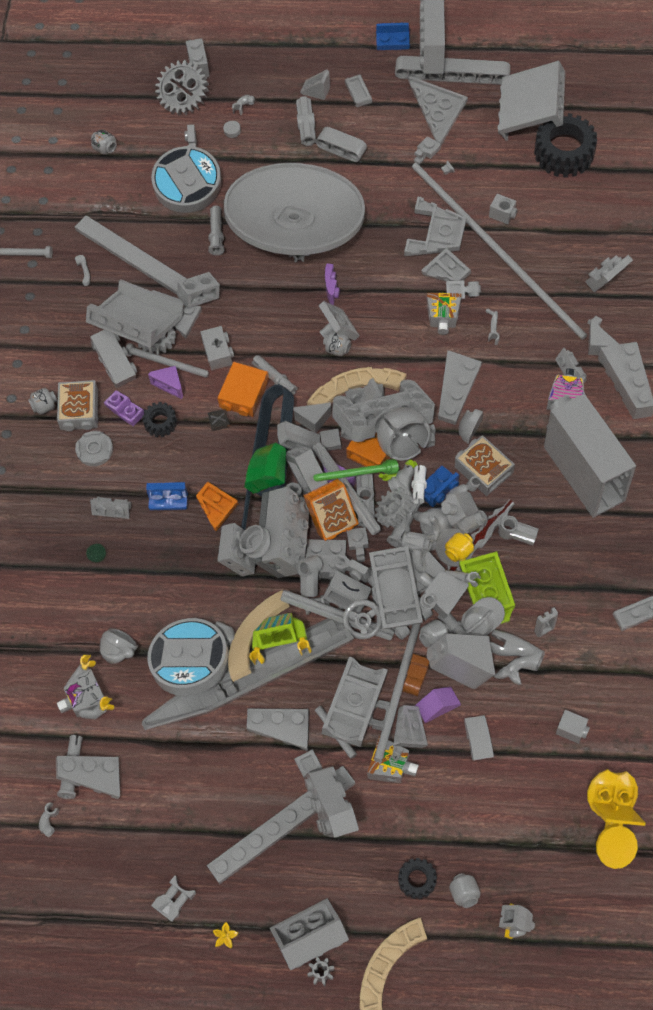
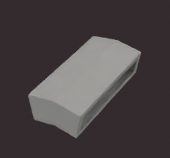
[277,421,320,457]

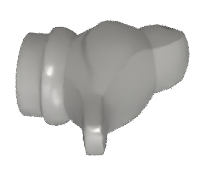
[388,464,414,497]

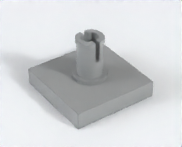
[319,301,360,340]

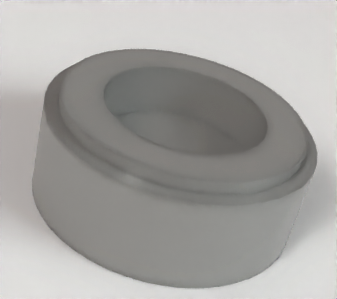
[223,121,241,138]

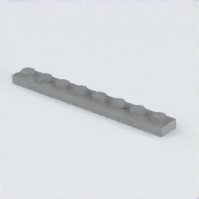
[207,766,355,884]

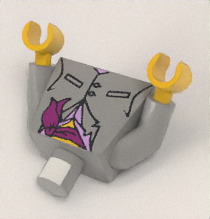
[57,655,114,719]

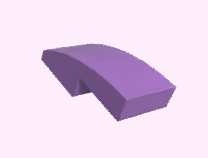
[325,263,340,305]
[104,390,144,426]

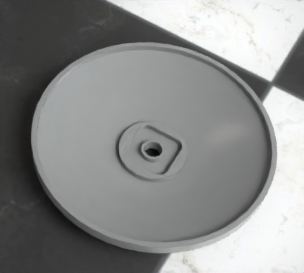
[224,163,365,255]

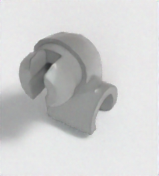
[232,95,255,115]
[39,803,59,837]

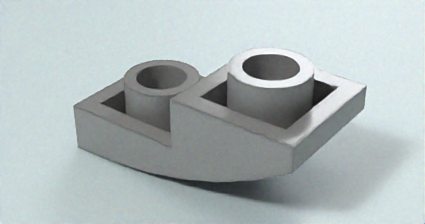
[464,715,494,760]

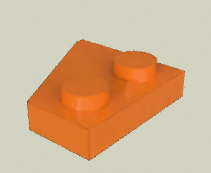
[196,481,238,531]

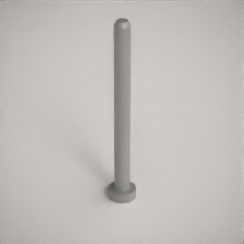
[0,246,53,258]
[126,343,209,377]

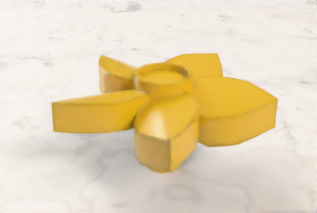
[213,922,239,948]

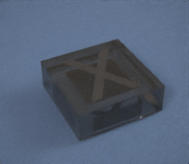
[208,409,230,431]

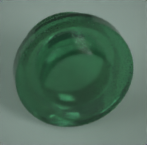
[86,544,106,563]

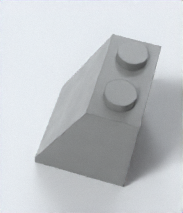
[427,634,495,689]

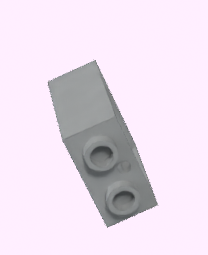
[286,445,328,494]

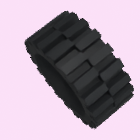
[534,113,597,178]

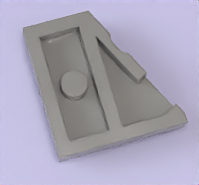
[421,248,471,281]

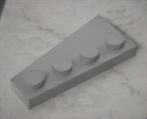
[438,350,482,425]

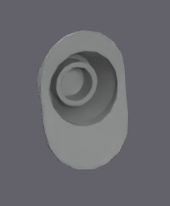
[461,597,505,636]

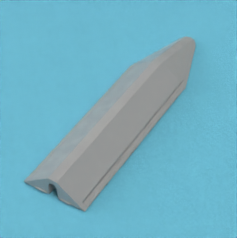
[142,618,354,730]

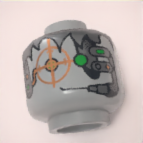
[91,129,117,155]

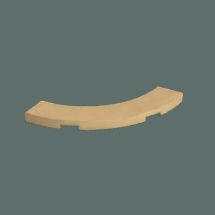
[307,367,407,405]
[228,590,290,682]
[360,918,427,1010]

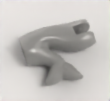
[490,630,545,685]

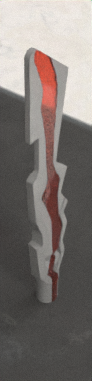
[447,499,515,572]

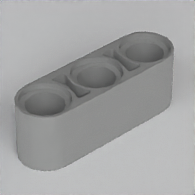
[316,127,367,162]

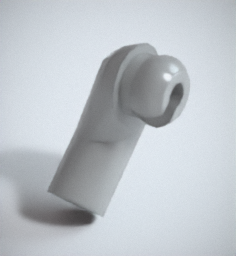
[215,621,235,647]

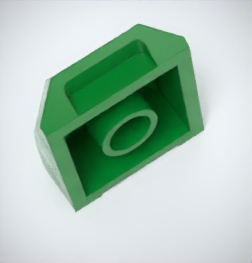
[244,443,286,494]

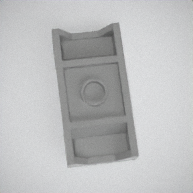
[322,656,388,747]

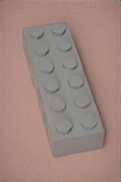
[420,0,445,74]

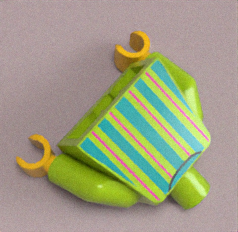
[249,613,311,665]

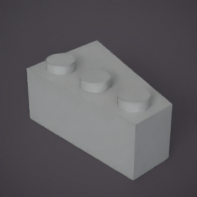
[90,330,137,388]

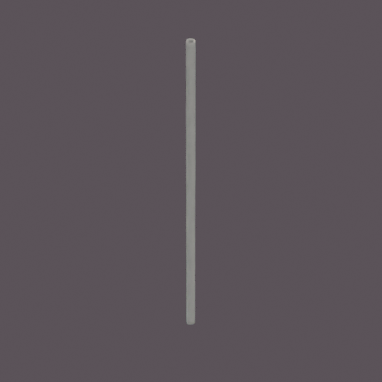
[412,163,587,340]

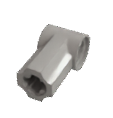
[498,516,539,545]
[296,555,322,597]

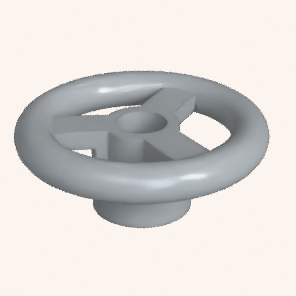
[343,599,382,639]

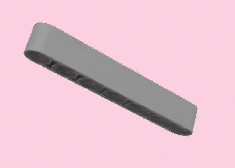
[395,56,511,85]

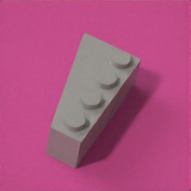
[598,342,653,419]

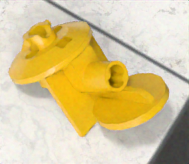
[587,769,646,869]

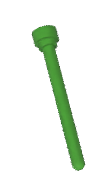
[313,459,399,482]

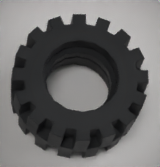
[142,402,177,438]
[398,858,437,900]

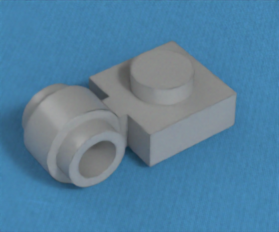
[446,280,481,299]

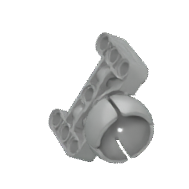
[332,379,435,461]

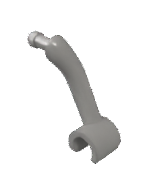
[75,255,90,286]
[485,309,500,345]

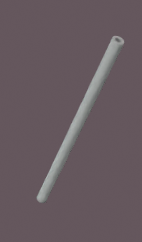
[374,624,421,762]

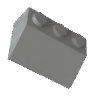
[270,898,349,970]

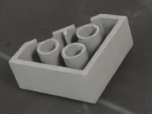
[304,767,359,838]

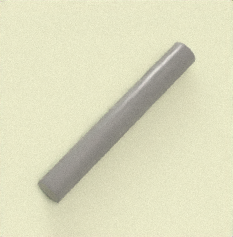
[315,706,357,759]

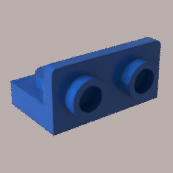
[376,23,410,50]
[424,466,459,507]
[146,482,188,510]

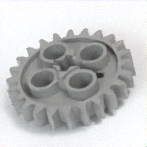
[155,60,209,115]

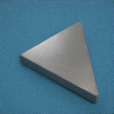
[408,76,468,145]

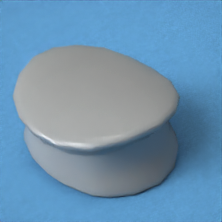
[239,525,270,558]

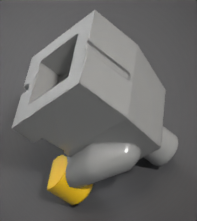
[499,904,535,939]

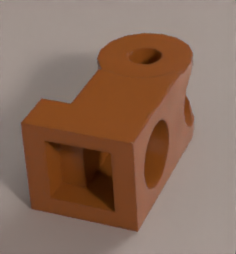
[402,654,430,697]

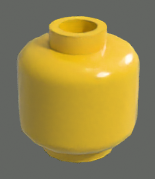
[445,533,474,562]

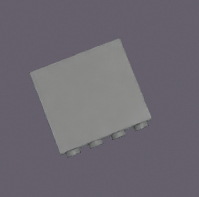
[497,61,565,141]
[86,279,183,347]

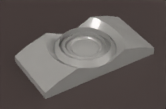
[369,546,423,630]

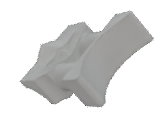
[151,876,196,922]

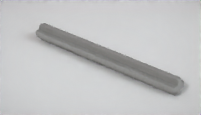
[313,442,380,535]
[281,590,394,640]

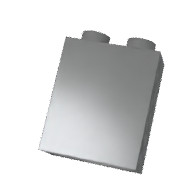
[544,394,636,518]

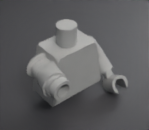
[441,476,487,533]
[418,570,481,619]

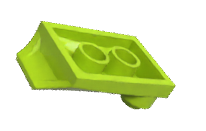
[459,552,515,624]

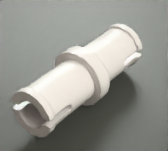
[411,465,427,504]

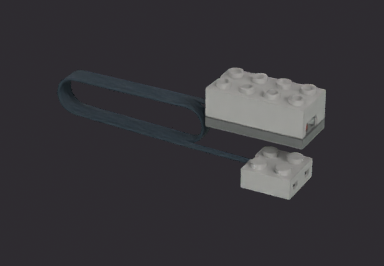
[218,384,309,578]

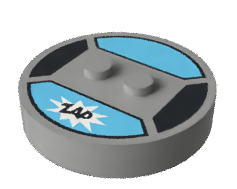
[151,146,222,213]
[147,618,229,696]

